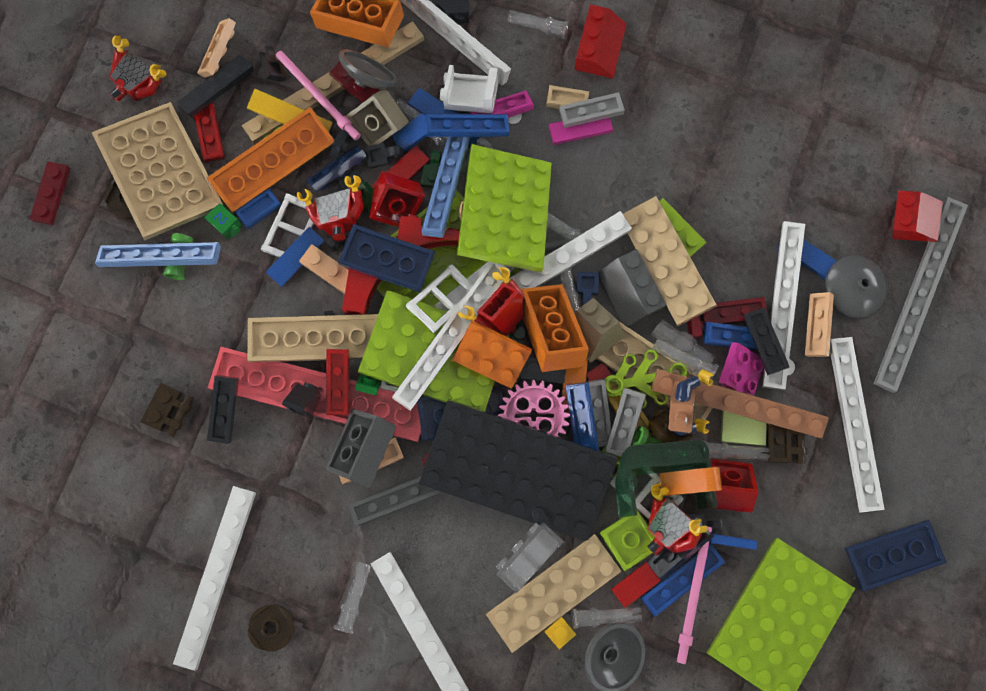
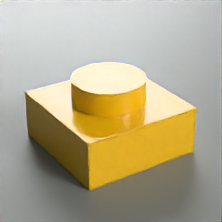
[544,617,576,650]

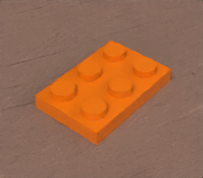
[452,320,532,389]

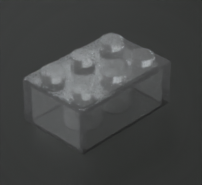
[496,522,564,593]

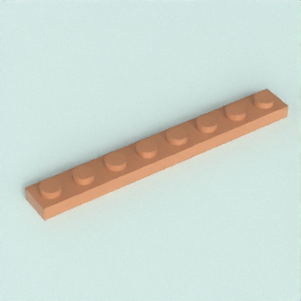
[651,368,829,438]

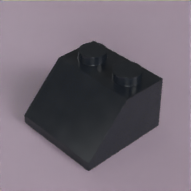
[519,333,566,384]

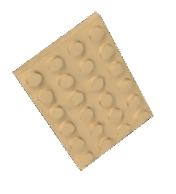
[92,102,223,241]

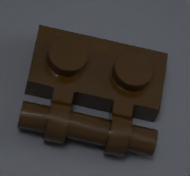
[140,383,194,437]
[767,423,807,464]

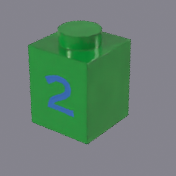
[204,203,242,240]

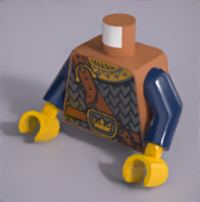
[669,369,714,436]

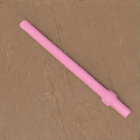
[276,51,361,141]
[677,526,712,664]

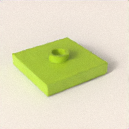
[599,509,655,571]

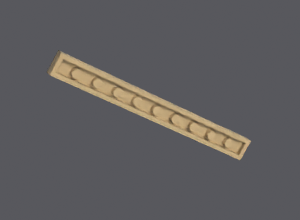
[242,21,424,144]

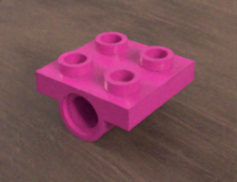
[719,343,764,395]

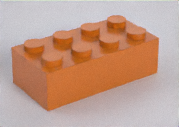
[310,0,404,48]
[521,284,589,372]

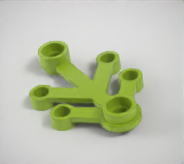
[605,350,687,410]

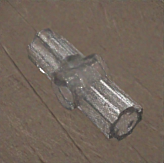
[650,319,715,370]

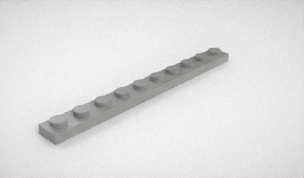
[873,197,968,393]

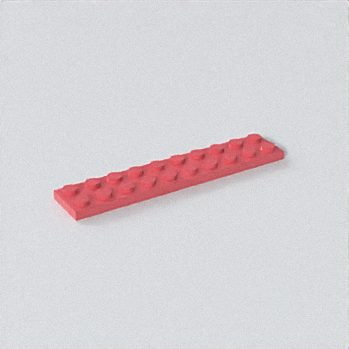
[208,347,421,442]

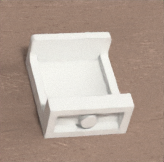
[440,65,499,114]

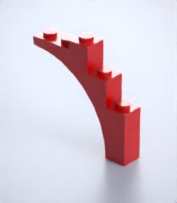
[342,215,460,315]

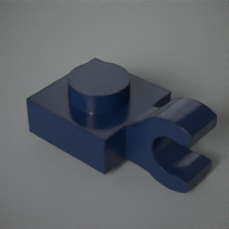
[576,272,599,306]

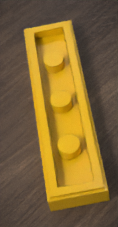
[247,89,333,132]

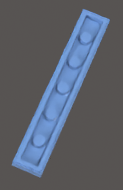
[421,137,470,238]
[95,242,221,267]

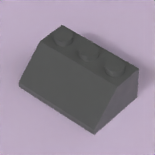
[597,249,666,327]
[325,408,396,488]

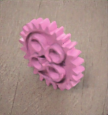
[498,380,570,437]

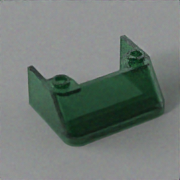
[615,440,718,518]

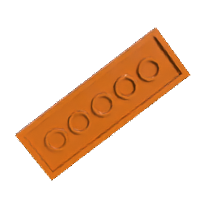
[207,107,334,213]

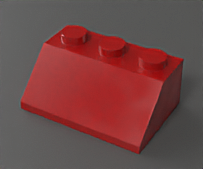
[574,4,627,79]

